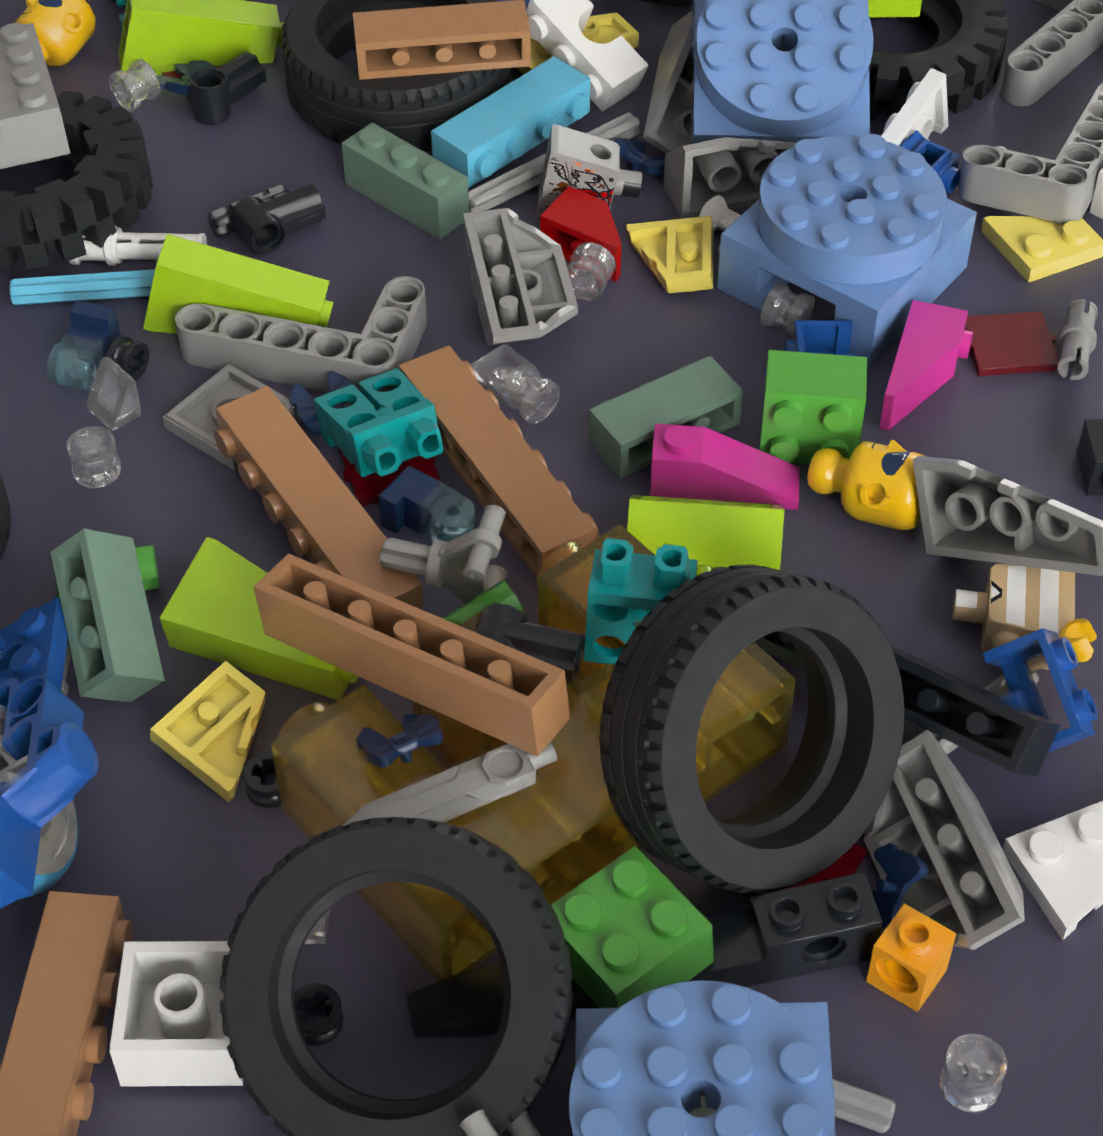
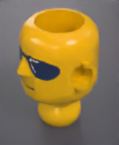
[15,0,96,67]
[807,440,926,530]

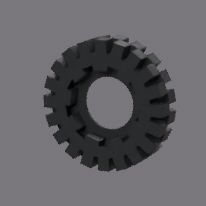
[781,0,1009,121]
[0,91,153,271]

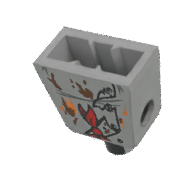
[537,124,642,217]

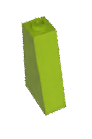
[118,0,284,79]
[143,234,334,334]
[160,537,359,701]

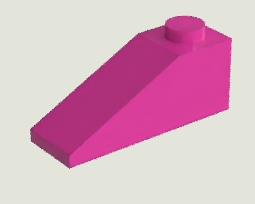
[879,300,973,431]
[650,424,800,510]

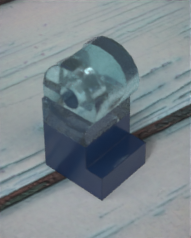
[47,300,121,391]
[379,466,475,542]

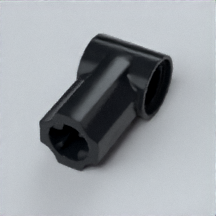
[189,51,266,124]
[230,183,326,255]
[474,603,585,683]

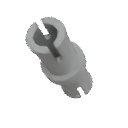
[1057,299,1098,380]

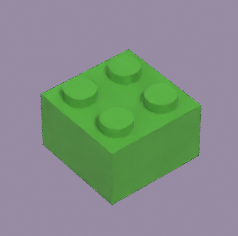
[759,350,867,464]
[551,846,714,1008]

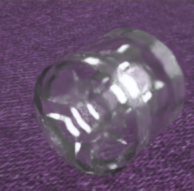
[109,59,161,112]
[567,243,616,301]
[760,282,815,337]
[500,363,560,424]
[66,426,121,488]
[940,1033,1007,1112]

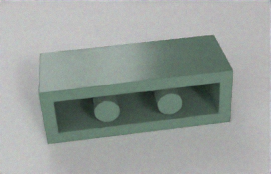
[342,122,469,240]
[589,356,743,479]
[50,528,165,703]

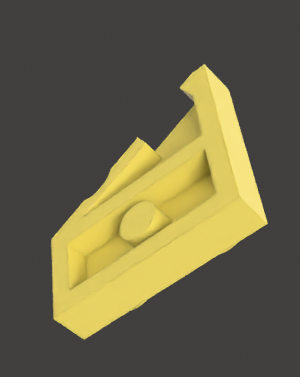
[626,216,714,293]
[981,216,1103,283]
[150,661,266,802]

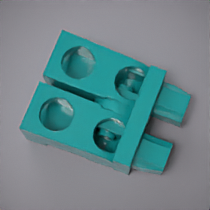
[313,368,443,477]
[584,538,698,665]

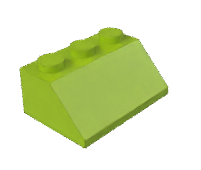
[626,495,785,575]

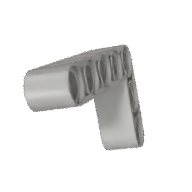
[1001,0,1103,107]
[958,83,1103,224]
[175,276,427,393]

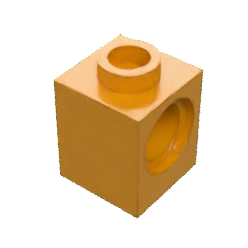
[866,903,957,1013]

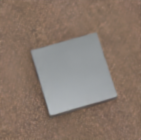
[163,364,298,471]

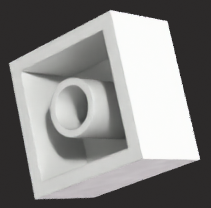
[109,941,244,1086]

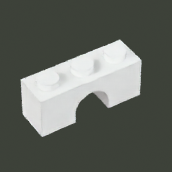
[527,0,649,112]

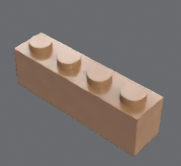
[352,0,531,80]

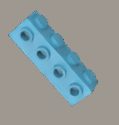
[431,56,590,189]

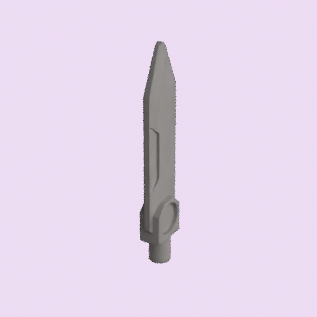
[342,742,557,826]

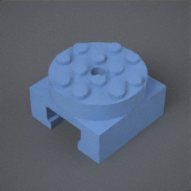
[691,0,873,144]
[717,134,977,366]
[569,981,836,1136]

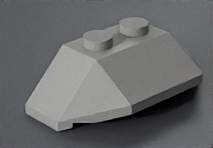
[463,208,578,346]
[863,730,1025,950]

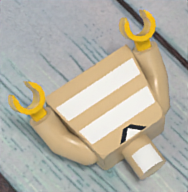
[952,564,1097,671]

